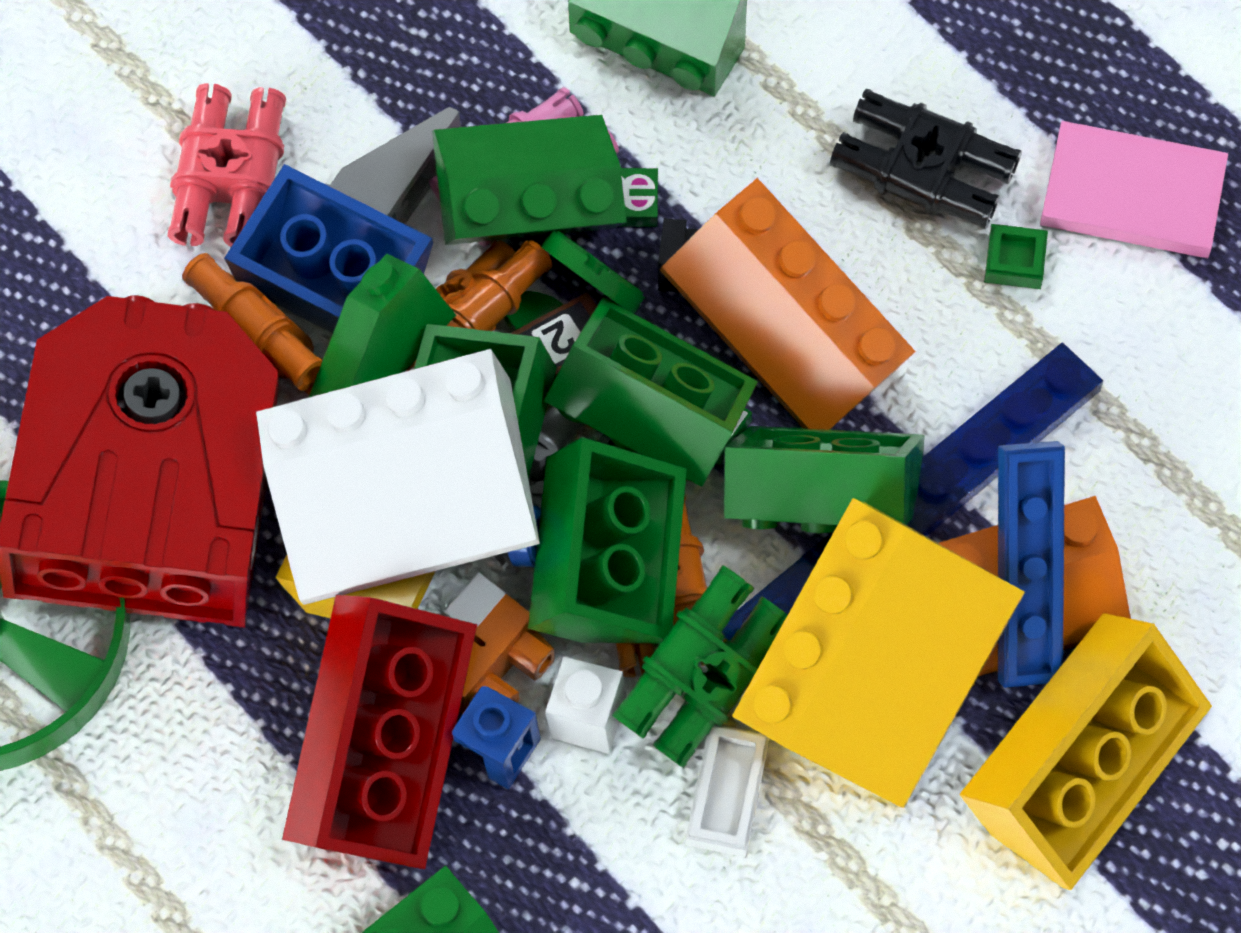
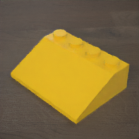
[732,498,1025,808]

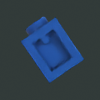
[452,686,541,790]

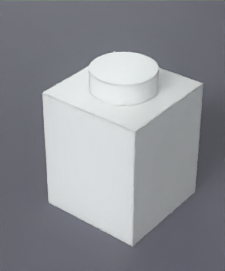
[545,656,627,754]

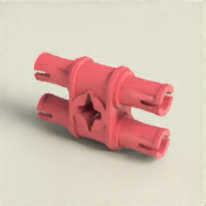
[168,83,286,247]

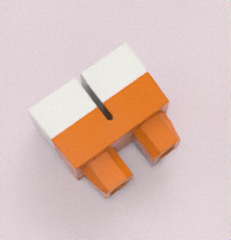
[444,572,555,715]

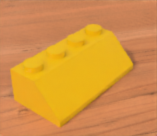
[959,613,1212,891]

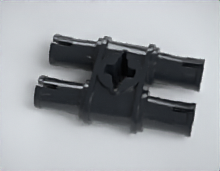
[830,88,1022,229]

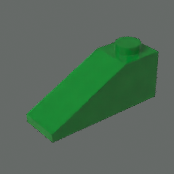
[308,254,456,398]

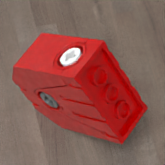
[0,295,279,628]

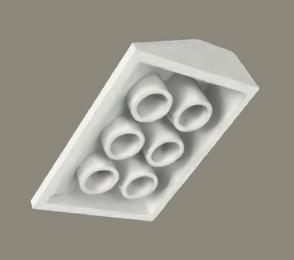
[256,349,540,605]

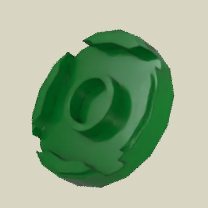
[541,230,645,314]

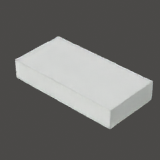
[685,724,770,858]

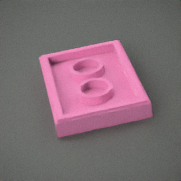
[1040,121,1228,259]

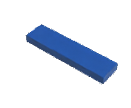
[998,441,1065,688]

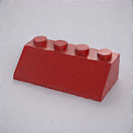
[282,595,478,870]

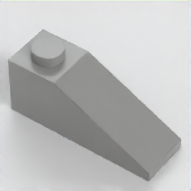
[326,107,461,224]

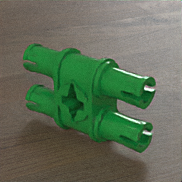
[612,565,787,769]

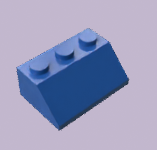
[224,164,434,333]

